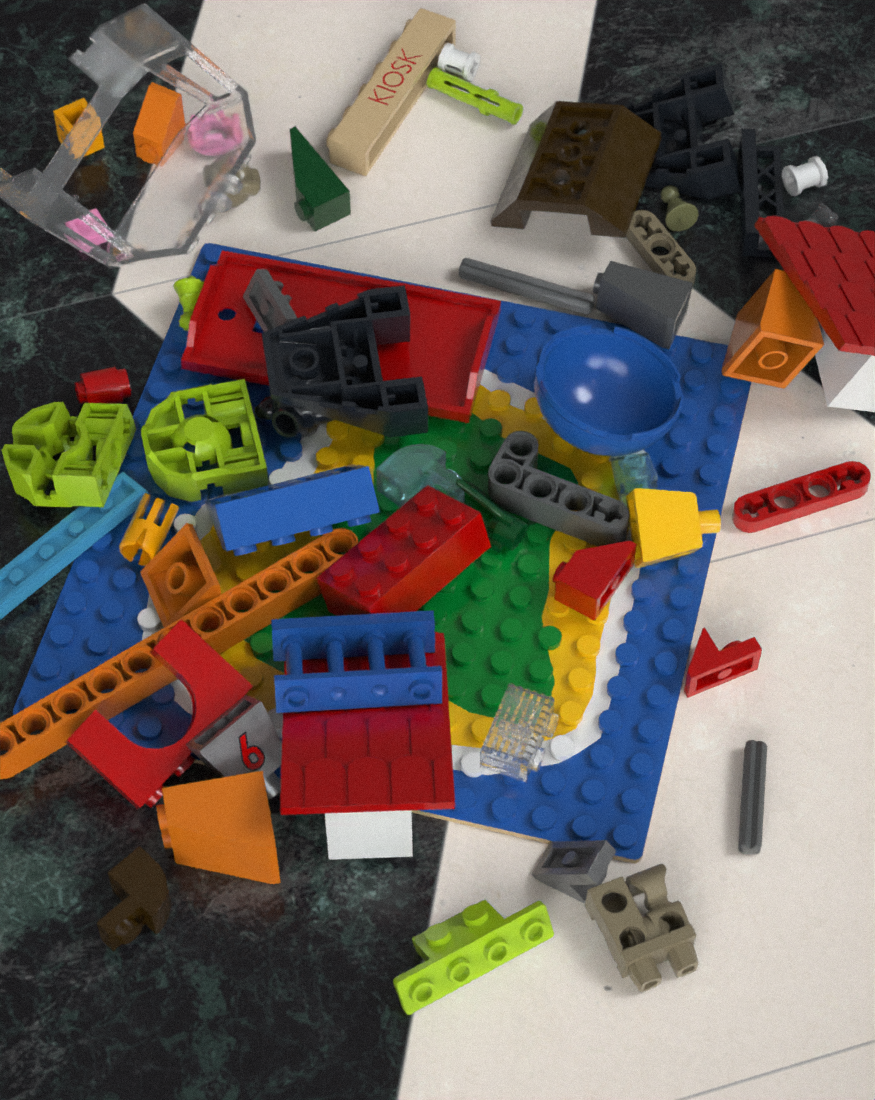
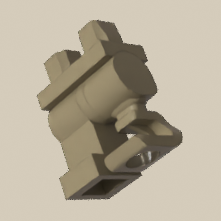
[585,863,699,993]

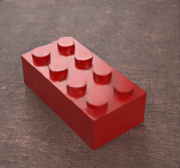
[316,485,491,616]

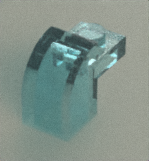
[376,444,464,507]

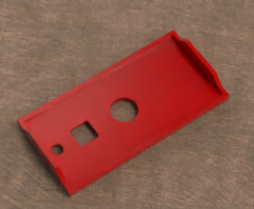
[181,250,501,423]

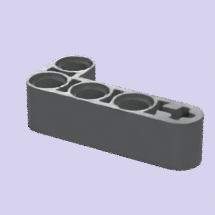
[487,431,629,546]

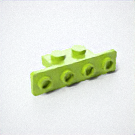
[393,899,554,1015]

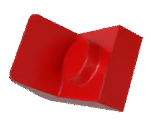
[684,628,762,698]

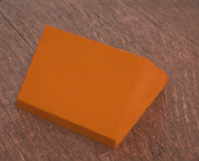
[140,523,221,627]

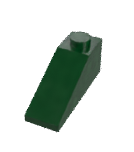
[289,126,351,232]

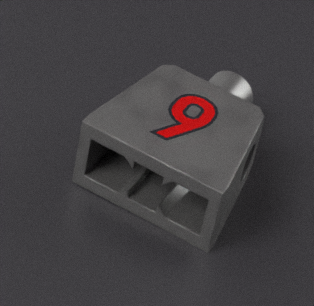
[186,695,282,799]

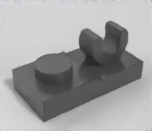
[243,269,297,332]

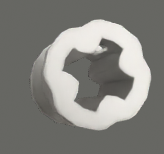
[437,43,480,82]
[782,156,828,196]

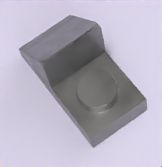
[532,840,616,903]

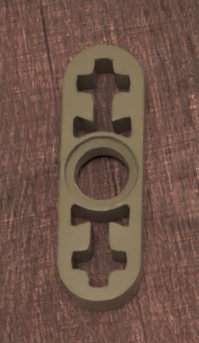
[626,210,696,287]

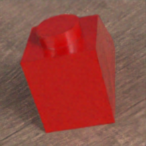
[552,540,637,621]

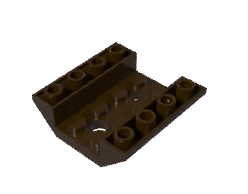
[490,101,662,238]

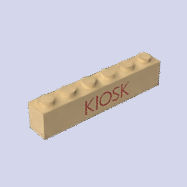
[326,8,456,176]

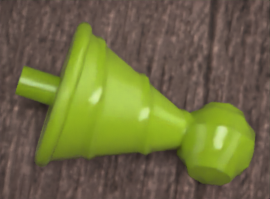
[173,276,204,331]

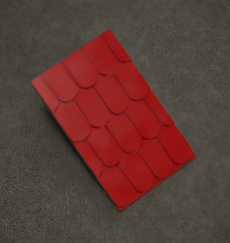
[754,216,875,412]
[280,632,455,860]

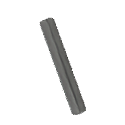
[459,258,595,315]

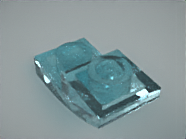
[611,452,658,530]

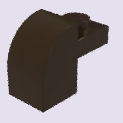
[97,846,171,951]

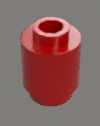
[74,367,131,404]

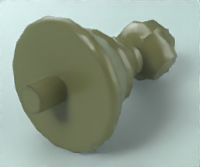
[660,185,699,231]

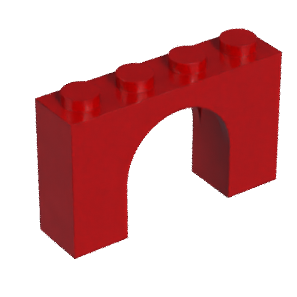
[65,619,253,809]

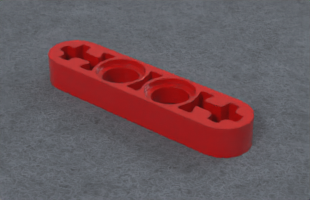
[732,461,871,533]

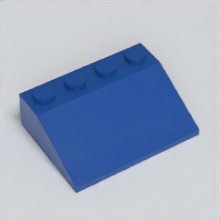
[205,464,380,556]

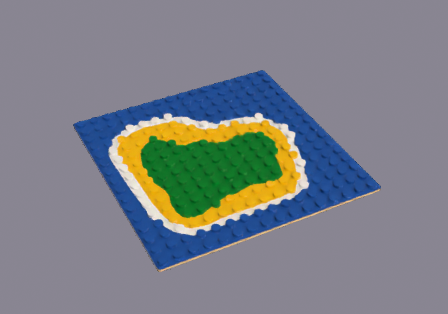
[13,243,751,863]

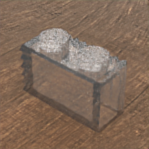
[480,683,559,782]

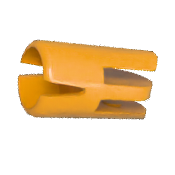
[119,493,179,566]

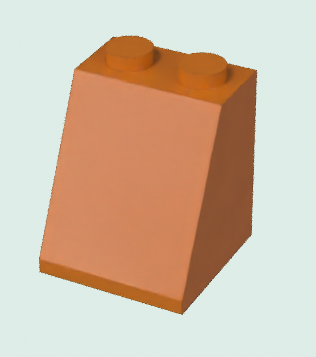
[721,269,824,389]
[156,771,281,884]

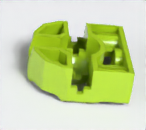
[141,379,268,502]
[1,402,136,507]

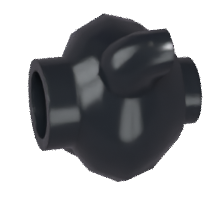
[255,397,334,438]

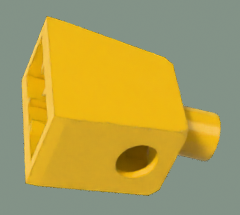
[626,488,721,568]

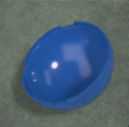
[534,323,684,456]

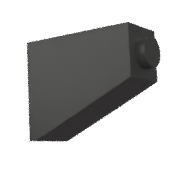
[593,261,693,349]

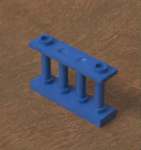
[271,610,442,713]

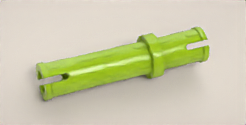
[427,67,523,125]

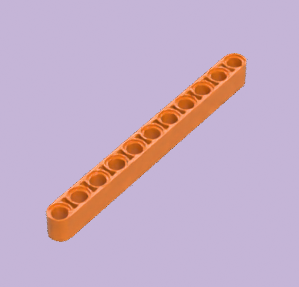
[0,528,358,779]

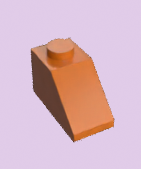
[133,82,188,169]

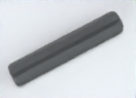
[738,740,767,855]

